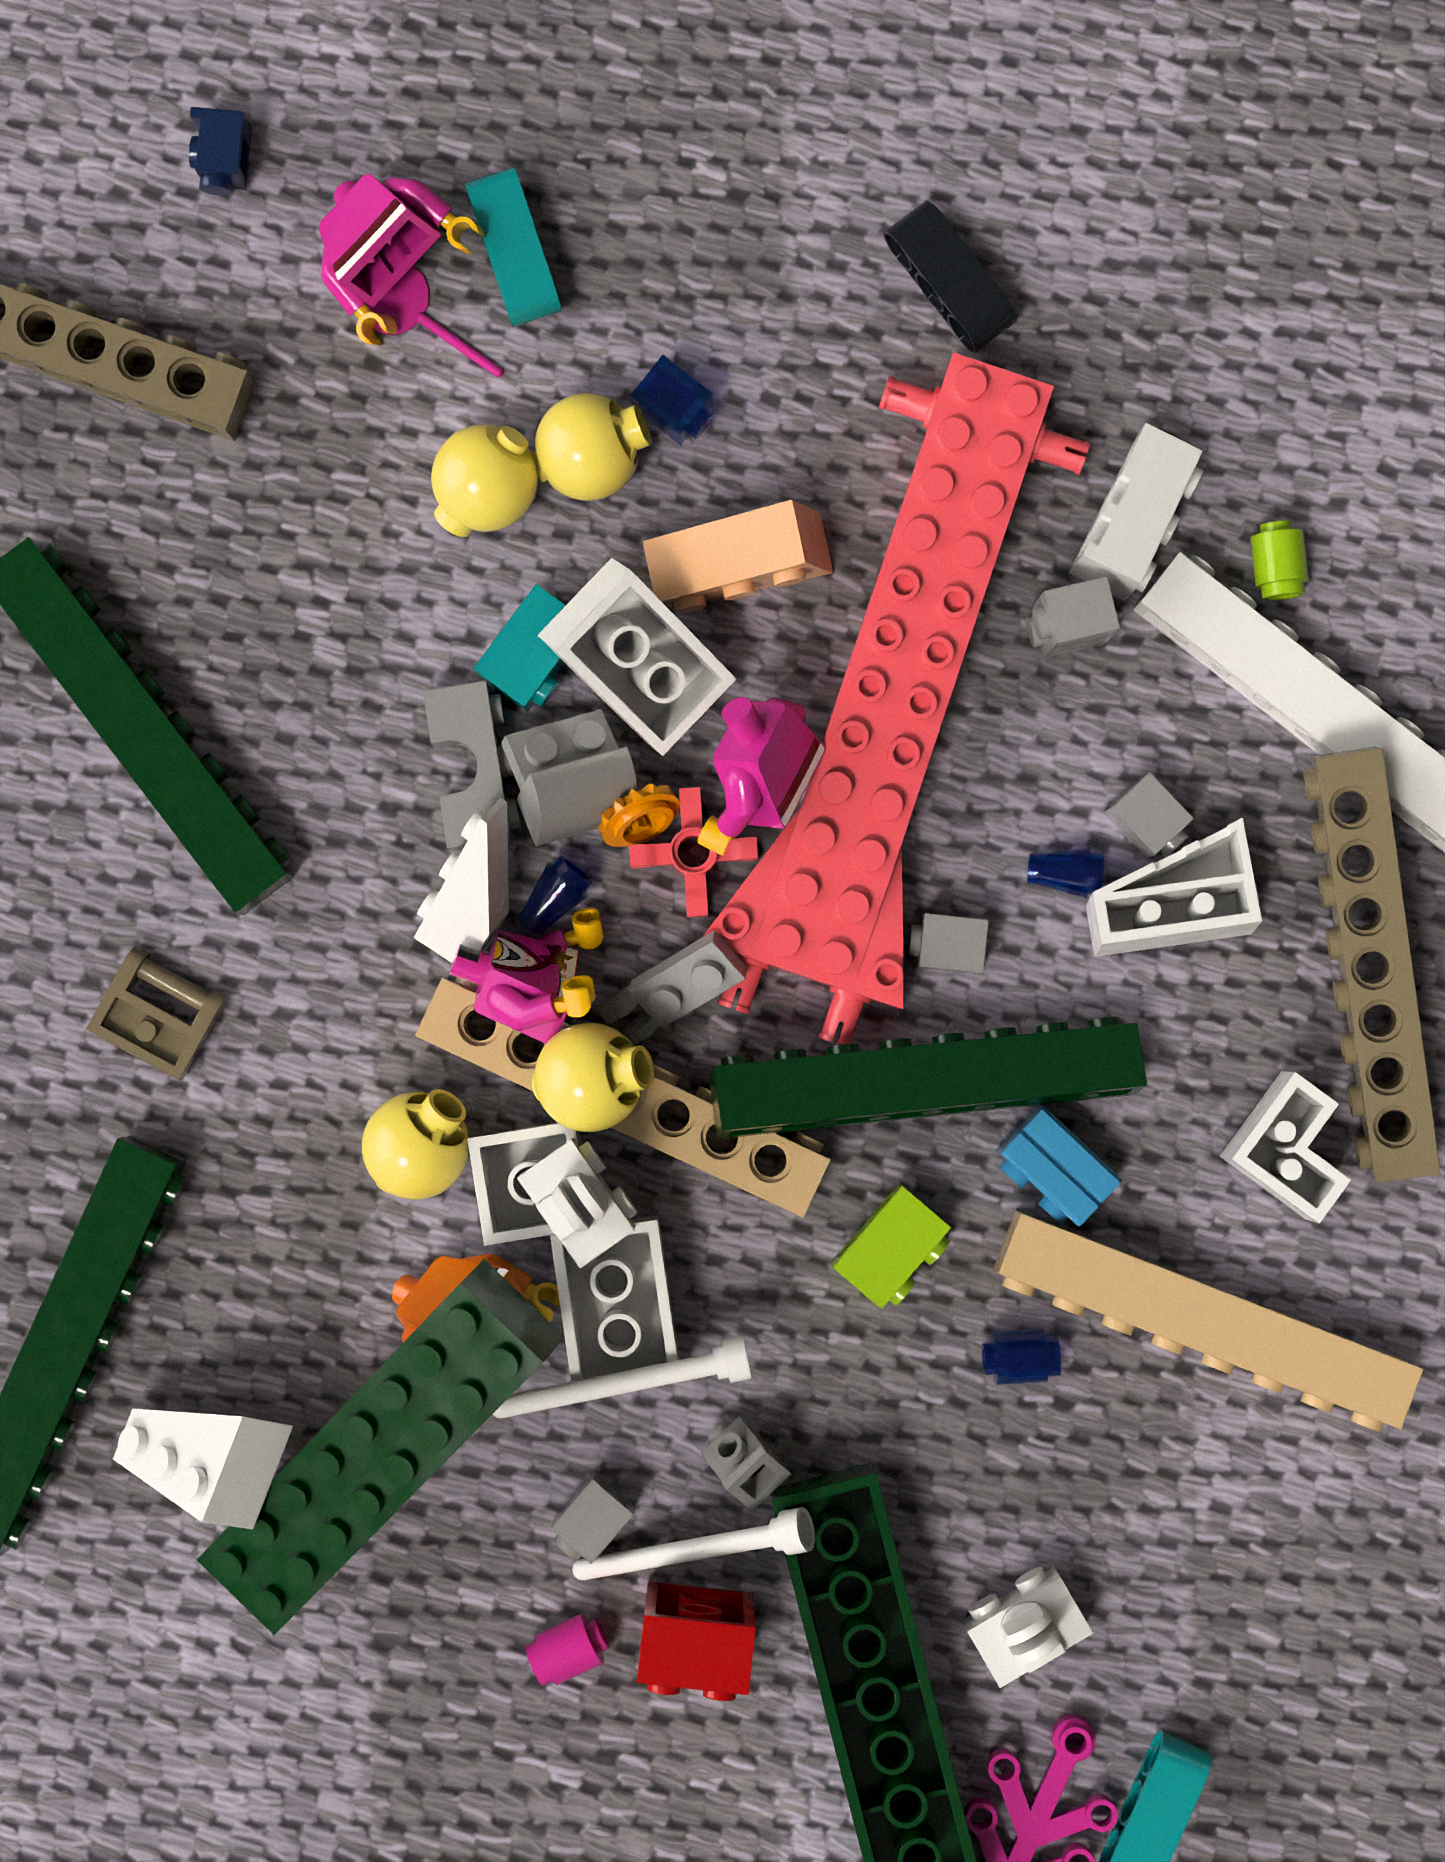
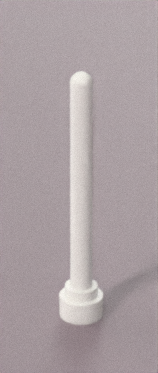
[493,1336,752,1418]
[572,1507,815,1580]

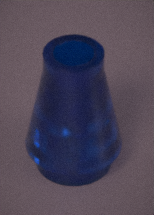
[1027,847,1105,899]
[517,856,593,936]

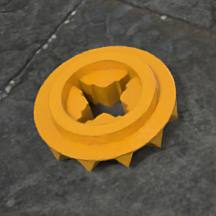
[598,784,680,847]

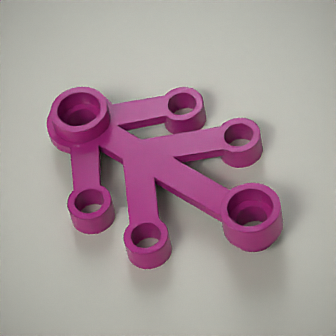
[964,1714,1118,1862]

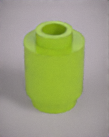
[1250,520,1309,601]

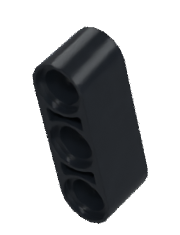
[883,200,1017,353]

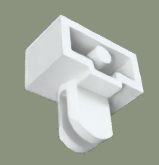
[517,1138,638,1268]
[962,1567,1093,1688]

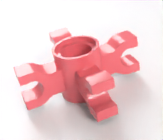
[629,787,758,918]

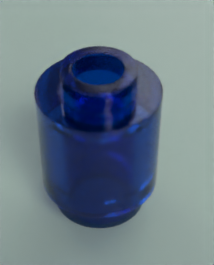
[982,1328,1061,1385]

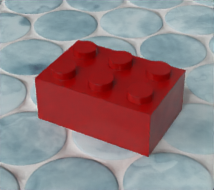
[636,1581,756,1701]

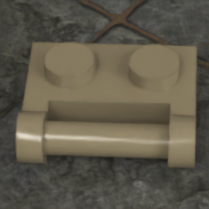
[86,946,229,1080]

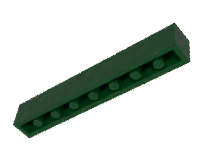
[0,537,294,915]
[709,1017,1147,1139]
[0,1136,187,1556]

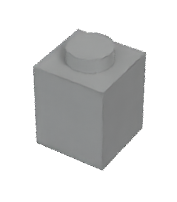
[1104,772,1194,858]
[907,913,989,974]
[551,1471,635,1564]

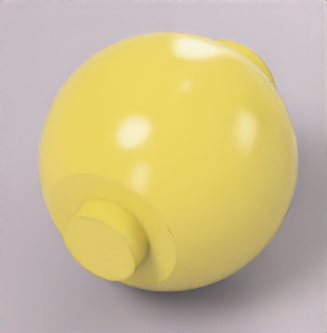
[531,393,652,501]
[431,424,538,537]
[532,1023,654,1132]
[362,1089,469,1200]

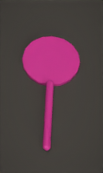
[367,265,504,377]

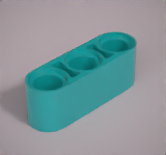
[464,167,562,328]
[1099,1730,1212,1862]

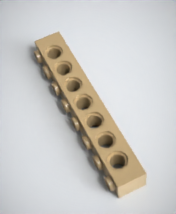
[415,977,831,1218]

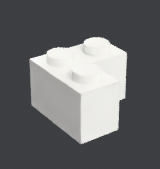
[1220,1071,1351,1224]

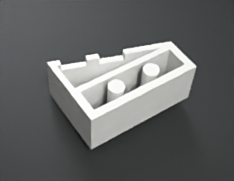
[113,1409,293,1529]

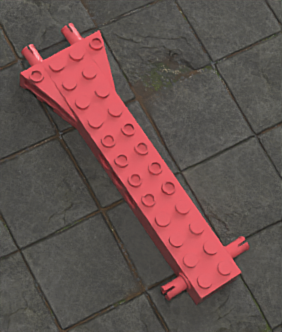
[703,352,1090,1045]

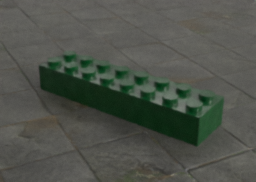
[197,1259,565,1635]
[770,1462,977,1862]

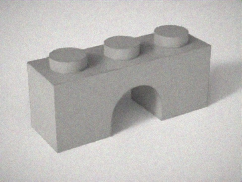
[423,681,522,852]

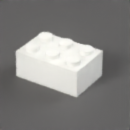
[537,558,736,756]
[550,1215,680,1382]

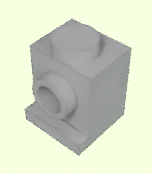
[701,1416,791,1511]

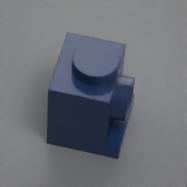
[189,107,252,196]

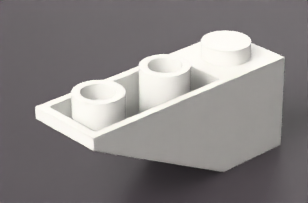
[414,798,509,963]

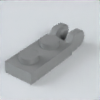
[599,930,747,1046]

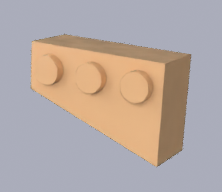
[642,500,833,613]

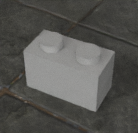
[1026,576,1120,659]

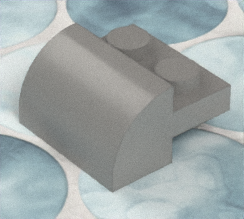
[501,709,638,846]

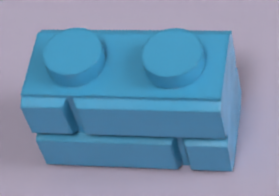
[996,1105,1122,1227]

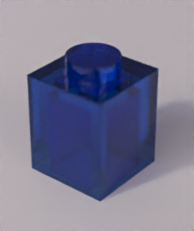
[630,355,715,446]

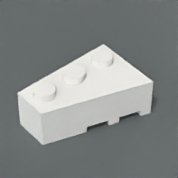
[1069,423,1203,601]
[1086,818,1262,957]

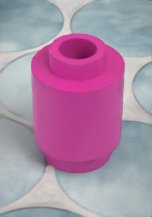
[525,1613,609,1686]

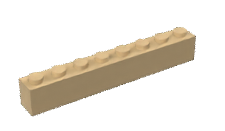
[993,1210,1424,1432]

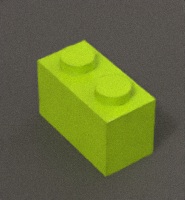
[830,1183,951,1310]

